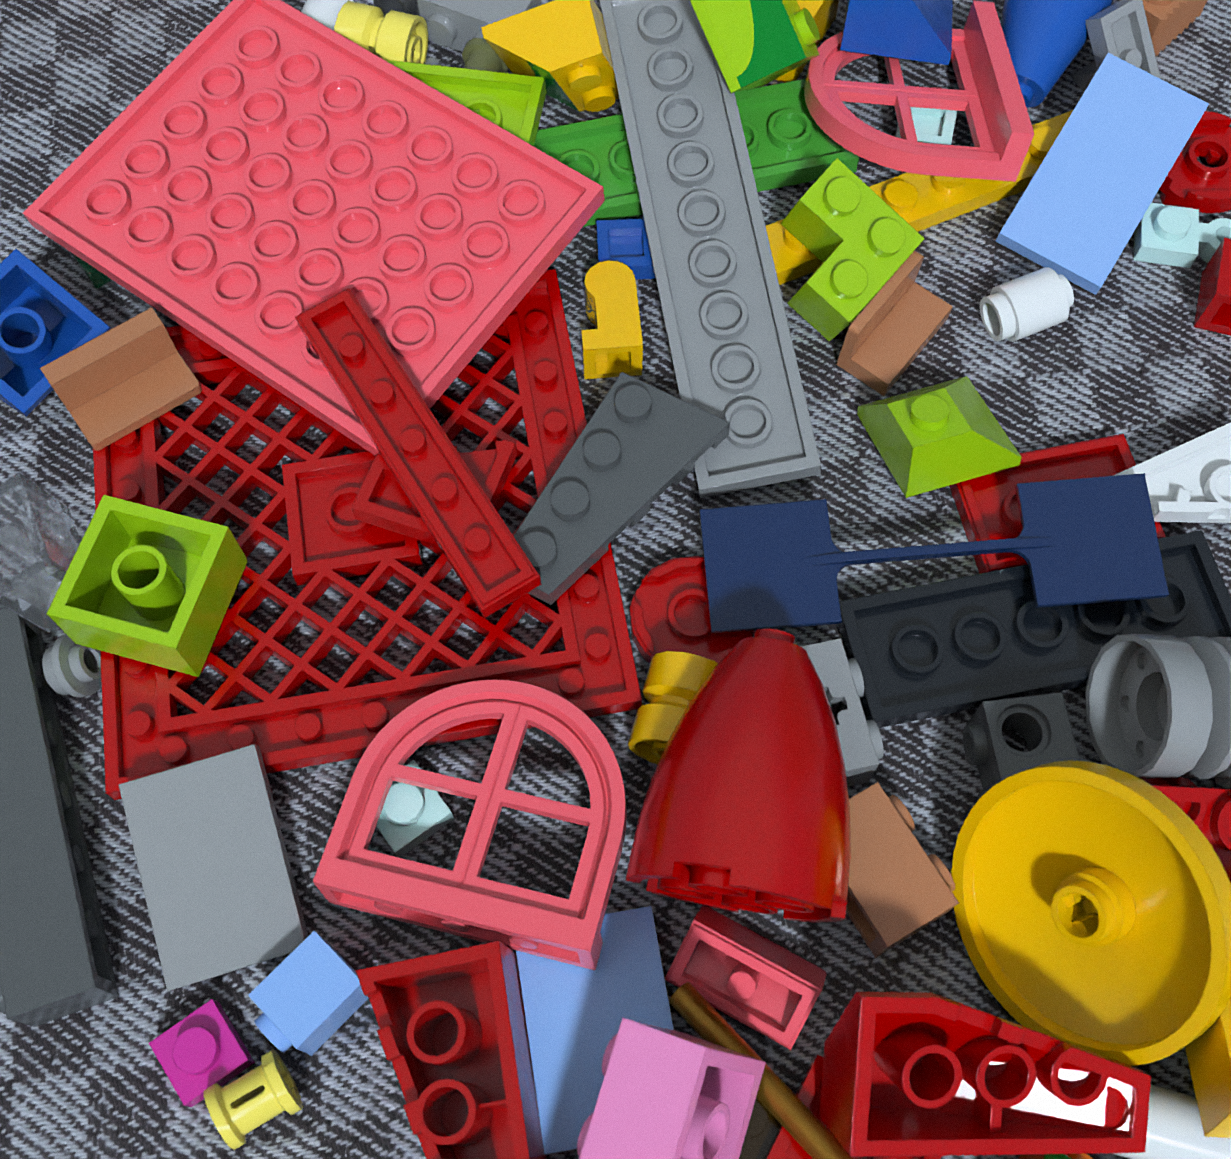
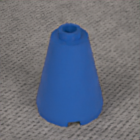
[1001,0,1113,108]

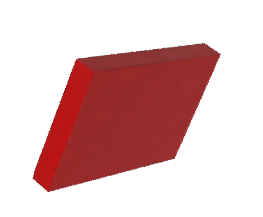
[949,434,1166,574]

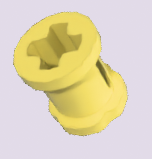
[204,1050,303,1150]

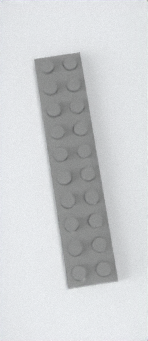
[599,0,821,498]

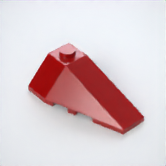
[819,992,1151,1157]

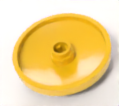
[951,760,1231,1066]

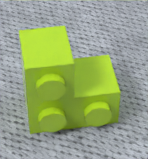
[781,158,925,342]

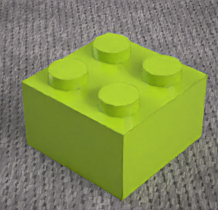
[47,495,248,677]

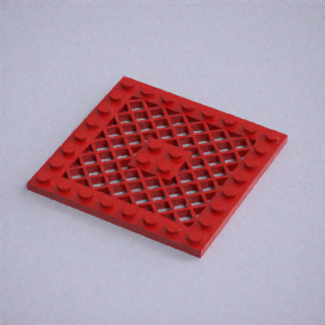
[93,269,642,800]

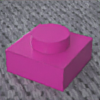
[149,999,255,1107]

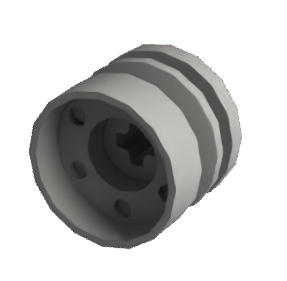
[1086,634,1231,779]

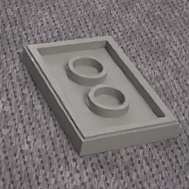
[119,744,308,992]

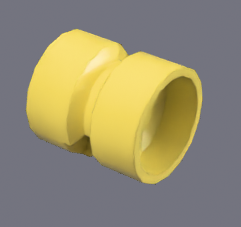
[334,1,428,64]

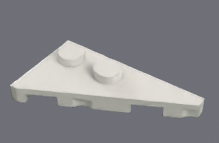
[1113,422,1231,523]

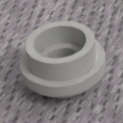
[42,634,102,698]

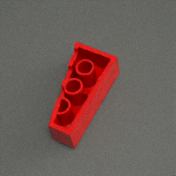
[355,941,546,1159]

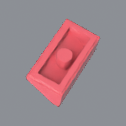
[665,906,827,1050]

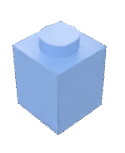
[248,930,369,1056]

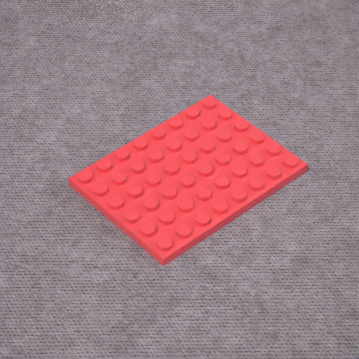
[23,0,605,456]

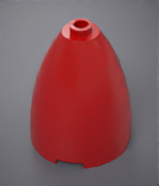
[626,629,851,923]

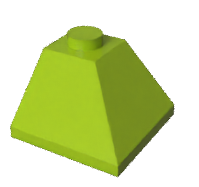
[857,376,1022,498]

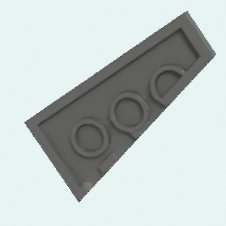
[514,372,730,605]

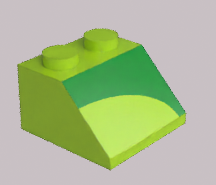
[690,0,820,93]

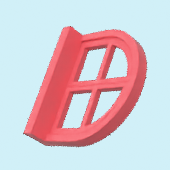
[804,1,1035,182]
[313,680,627,971]

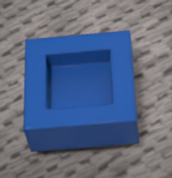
[596,219,656,280]

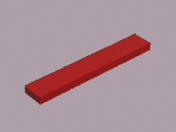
[295,288,541,618]

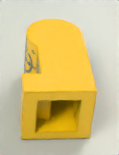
[581,260,643,379]

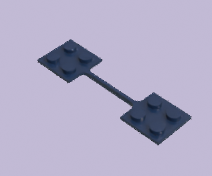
[700,473,1169,634]

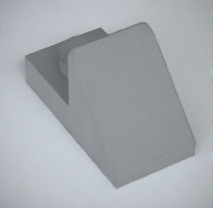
[1071,0,1161,91]

